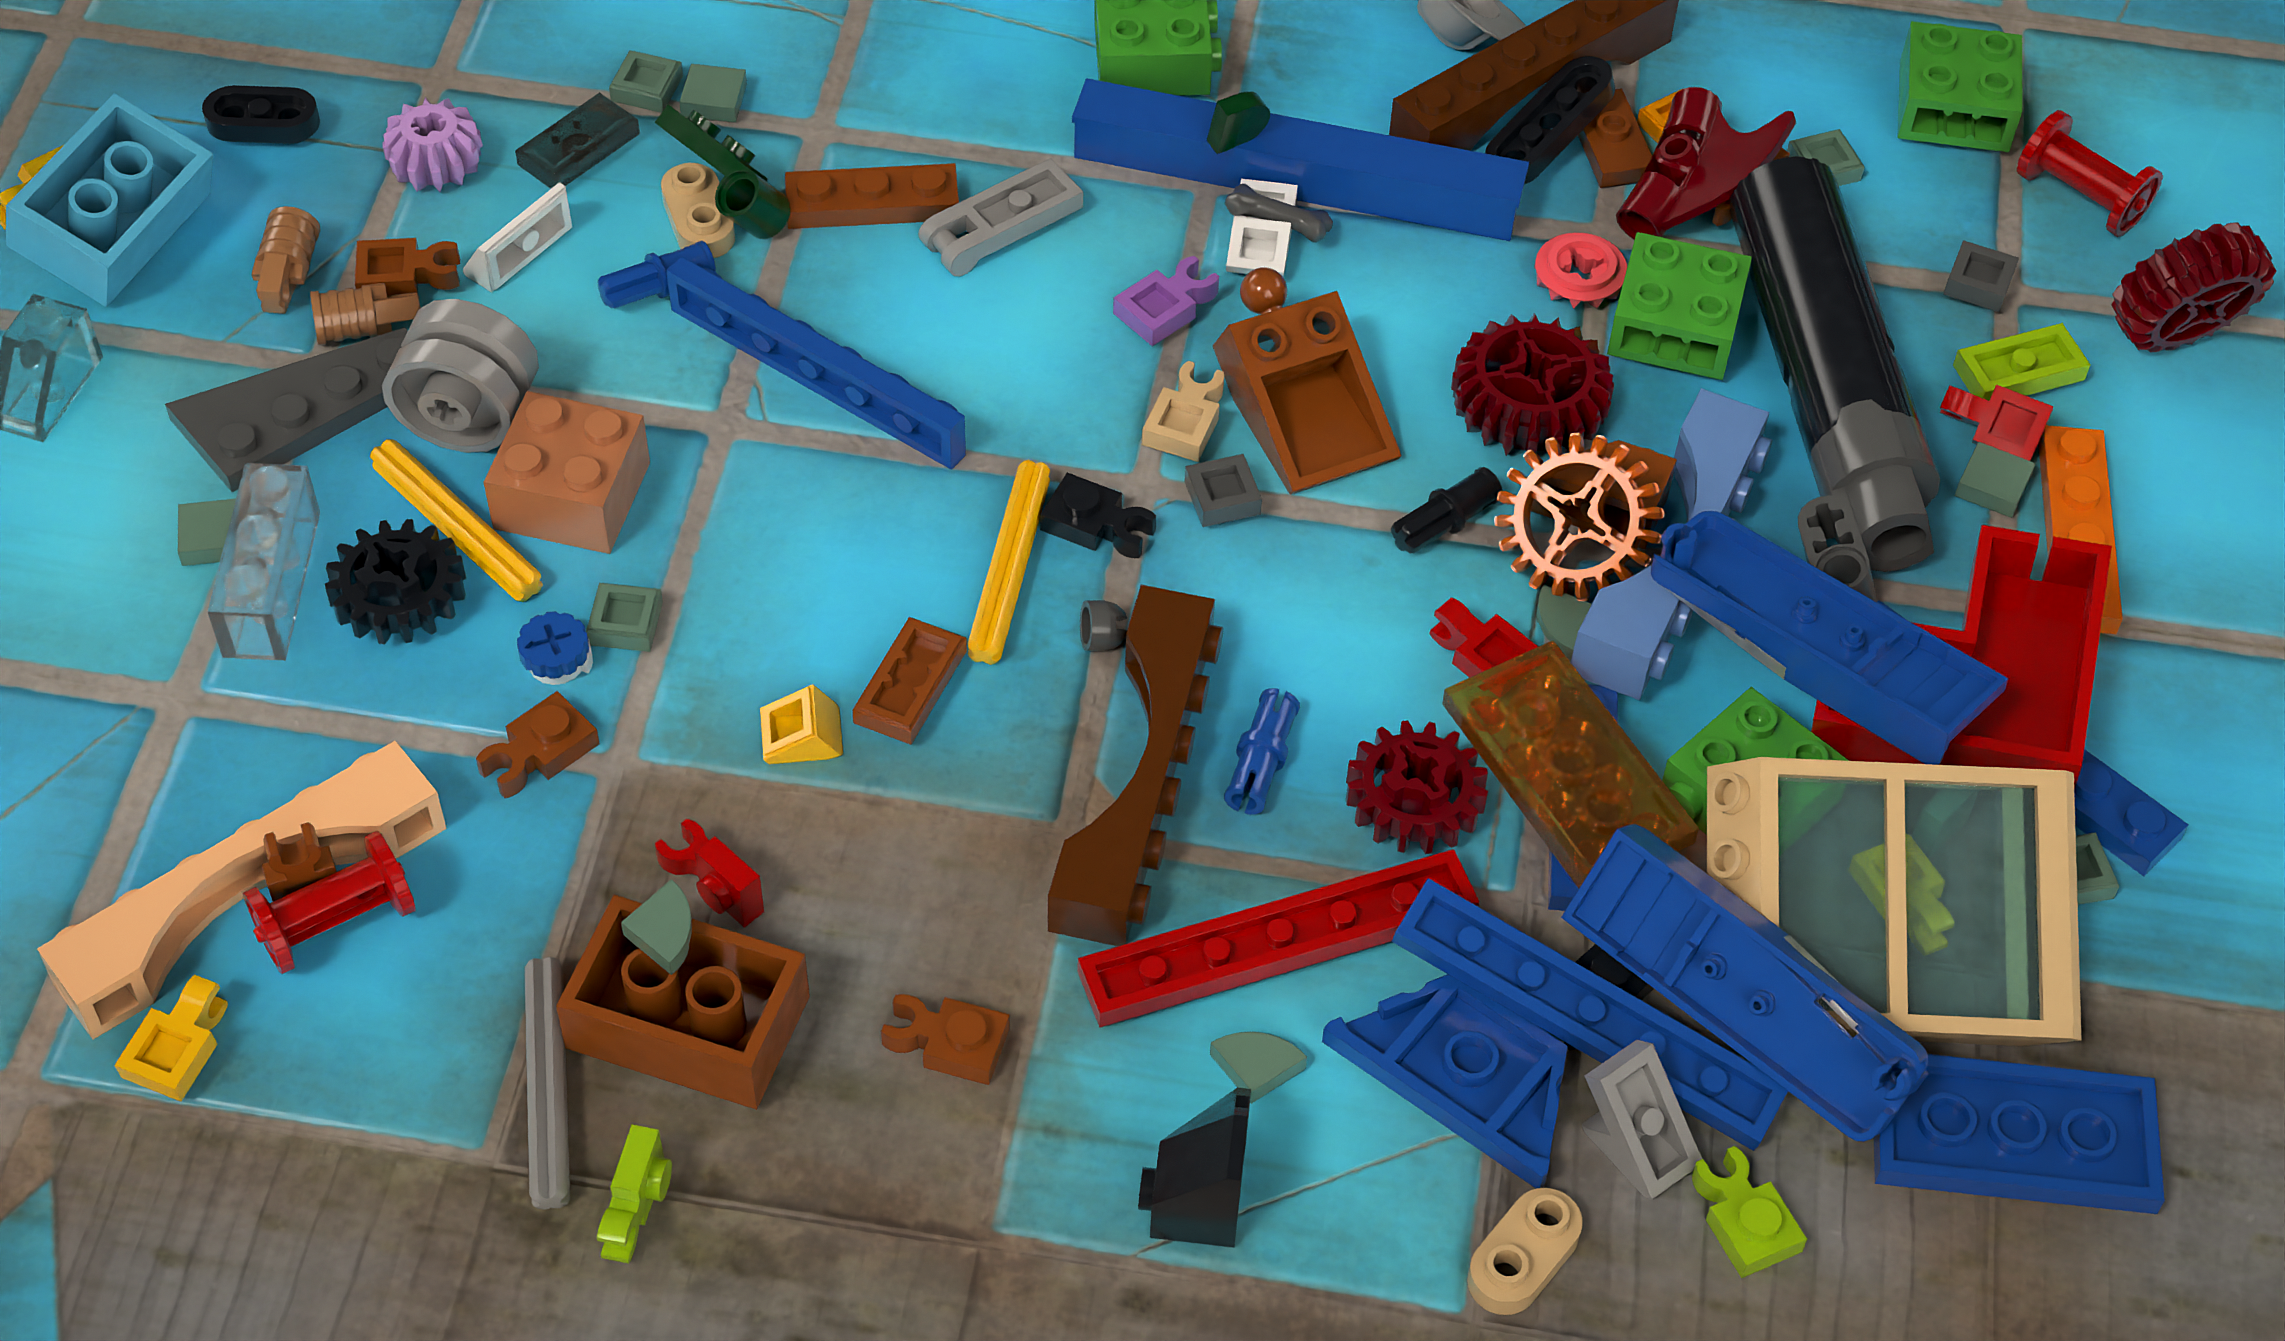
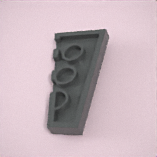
[165,327,408,492]

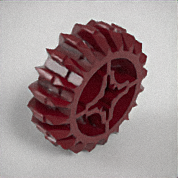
[2111,222,2277,352]
[1451,313,1614,456]

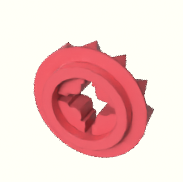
[1534,233,1627,309]

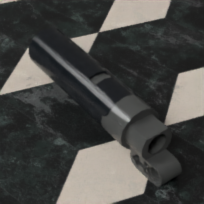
[1730,156,1940,602]

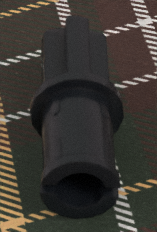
[1391,467,1503,553]

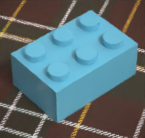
[6,93,213,307]

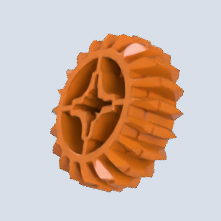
[1494,433,1665,601]

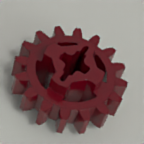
[1346,720,1488,854]

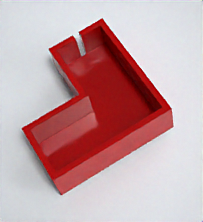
[1811,525,2112,792]

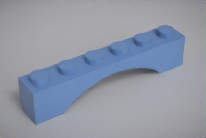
[1568,388,1773,700]

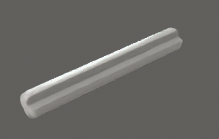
[525,957,570,1210]

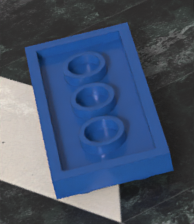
[1874,1054,2165,1214]

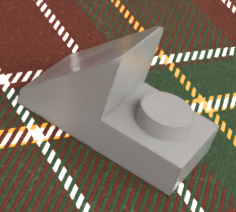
[1582,1040,1702,1199]

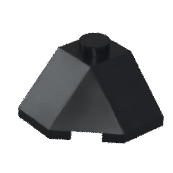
[1138,1087,1251,1248]

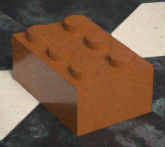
[556,895,810,1110]

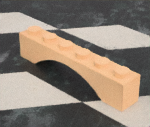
[37,741,447,1040]

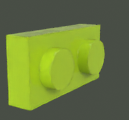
[1953,323,2091,401]

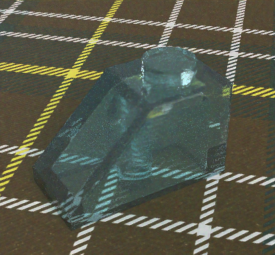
[0,294,103,442]

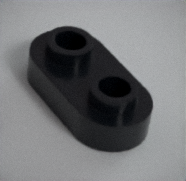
[202,85,320,144]

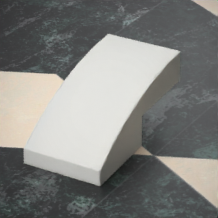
[1226,178,1298,278]

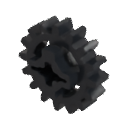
[325,519,466,645]

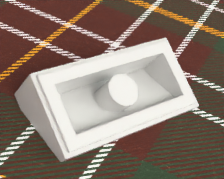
[463,182,572,293]

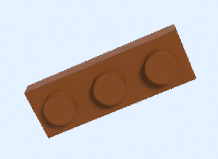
[785,163,959,229]

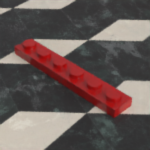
[1077,849,1480,1028]

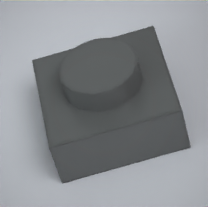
[1943,240,2019,312]
[1184,454,1262,527]

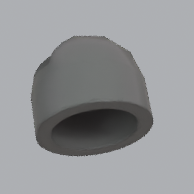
[1080,600,1127,651]

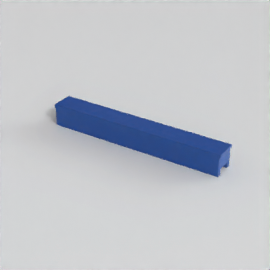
[1072,78,1529,241]

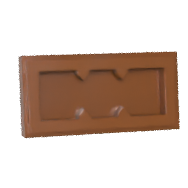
[1578,88,1652,188]
[852,617,967,745]

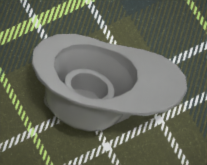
[1417,0,1526,50]

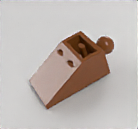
[1213,267,1402,495]

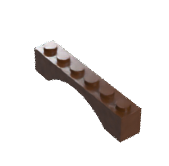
[1389,0,1679,151]
[1048,584,1223,946]

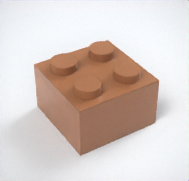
[483,391,650,554]

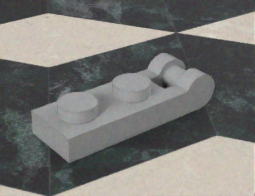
[918,158,1083,277]

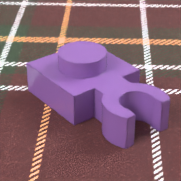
[1113,256,1219,346]

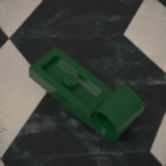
[655,105,790,239]

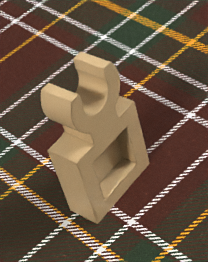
[1142,361,1224,462]

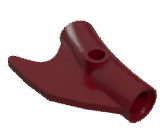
[1616,87,1796,240]

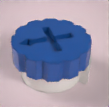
[517,611,593,685]

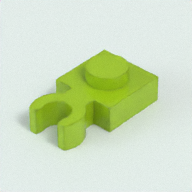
[597,1124,672,1264]
[1692,1146,1807,1278]

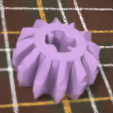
[382,97,483,192]

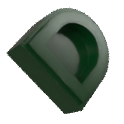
[1207,92,1270,154]

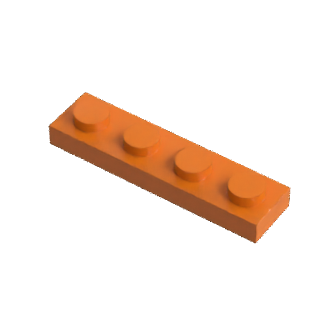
[2038,425,2123,634]

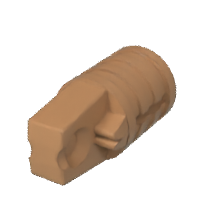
[252,206,320,314]
[310,283,421,345]

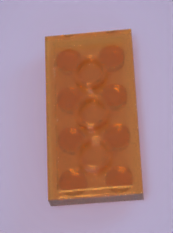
[1442,640,1699,888]

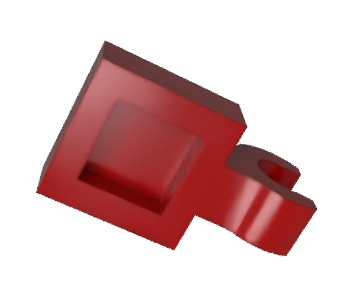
[1940,384,2054,461]
[1429,597,1544,702]
[654,819,764,928]

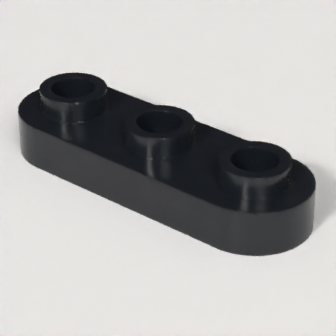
[1485,56,1615,185]

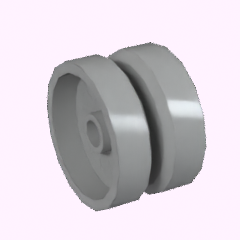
[382,299,539,453]

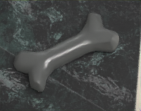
[1225,184,1333,243]

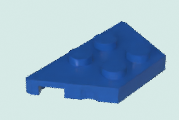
[1322,974,1568,1189]

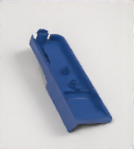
[1651,511,2008,765]
[1561,824,1929,1142]

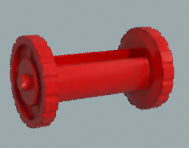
[2017,110,2163,237]
[243,831,416,974]

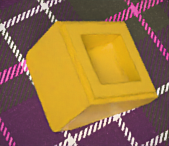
[760,684,843,764]

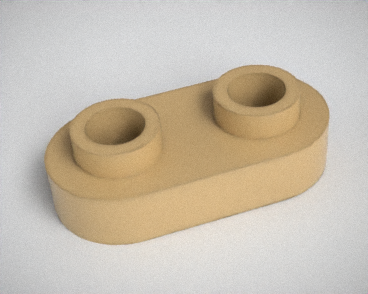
[661,163,735,258]
[1467,1188,1583,1315]

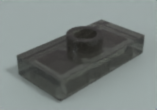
[515,92,640,189]

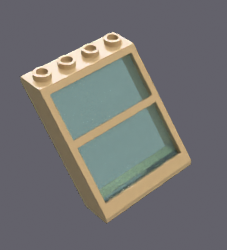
[1707,757,2082,1046]

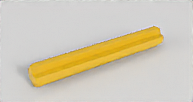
[370,439,543,602]
[967,459,1050,665]

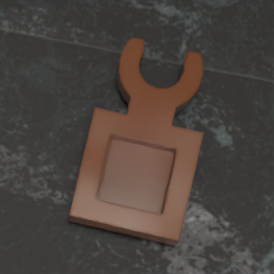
[355,238,460,295]
[476,691,600,798]
[262,822,337,901]
[881,994,1010,1085]

